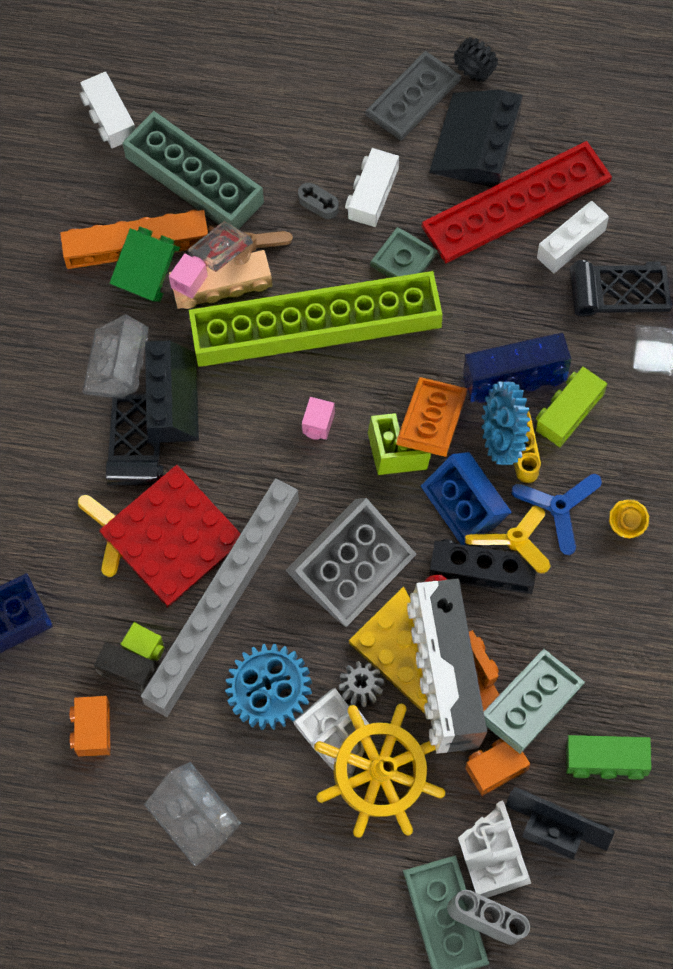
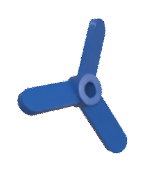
[511,474,602,555]

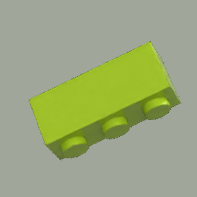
[536,367,607,448]

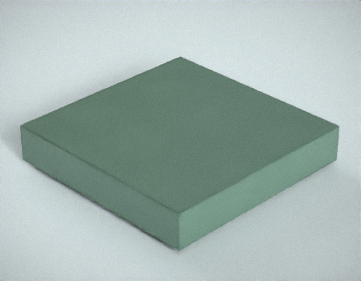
[370,227,437,278]

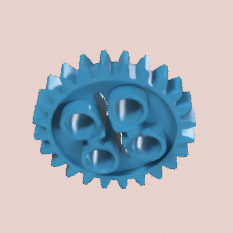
[481,382,530,465]
[225,644,312,730]

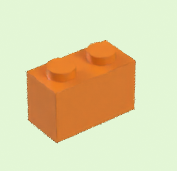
[70,696,110,757]
[465,738,530,796]

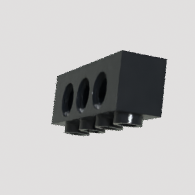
[429,539,536,594]

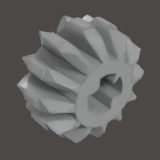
[339,661,384,707]

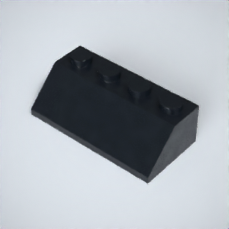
[145,340,199,443]

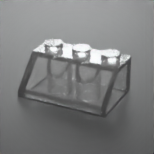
[82,314,149,398]
[633,324,673,376]
[144,762,242,867]

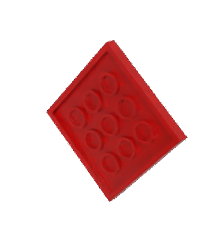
[99,465,241,608]

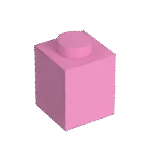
[169,254,208,299]
[302,397,335,440]

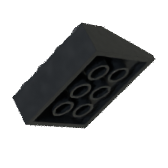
[429,90,523,187]

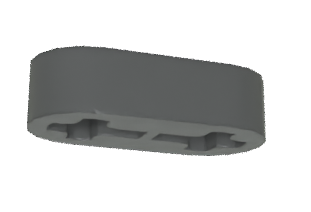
[298,183,339,219]

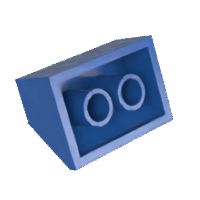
[421,452,512,545]

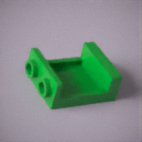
[109,226,180,302]

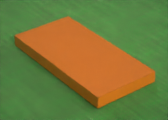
[396,377,468,457]

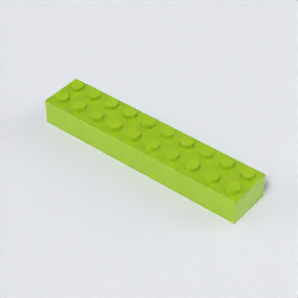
[189,271,442,367]

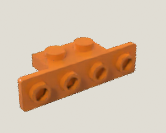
[469,630,499,711]

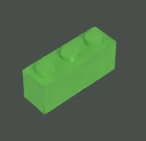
[566,735,651,780]

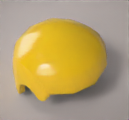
[609,500,649,539]

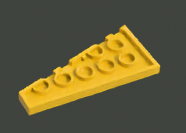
[349,587,428,714]

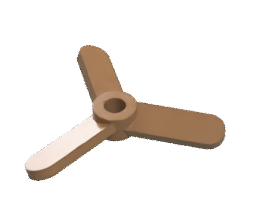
[208,225,293,265]

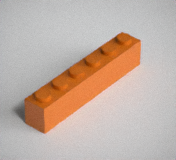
[60,210,210,269]

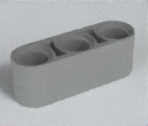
[447,889,530,945]

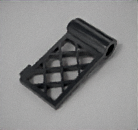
[570,260,672,317]
[106,394,164,486]

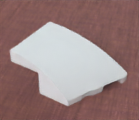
[292,688,371,779]
[458,800,531,898]

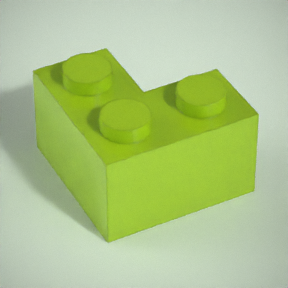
[368,413,431,475]

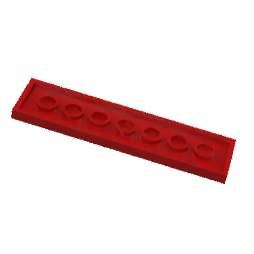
[422,141,612,264]

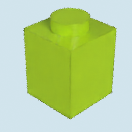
[120,622,165,666]

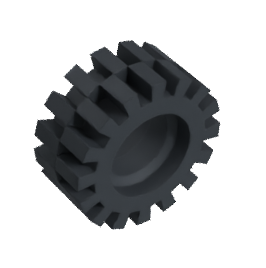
[453,37,498,82]

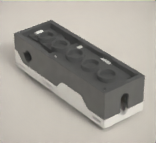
[407,575,487,754]

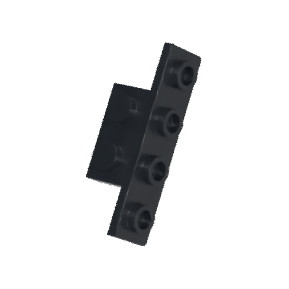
[505,787,615,859]

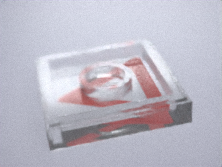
[188,221,253,272]

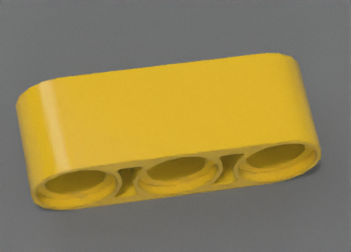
[514,411,541,483]

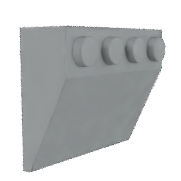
[286,498,417,627]

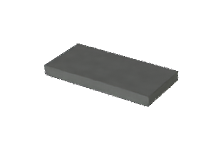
[365,51,461,141]

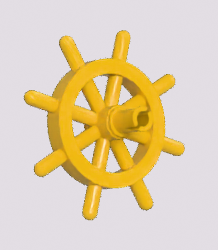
[314,704,445,838]

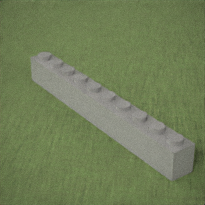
[141,478,299,717]

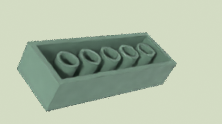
[122,111,264,233]

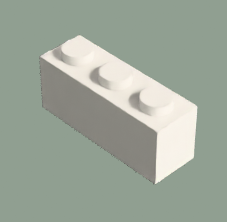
[79,72,135,148]
[345,148,399,227]
[537,201,609,274]

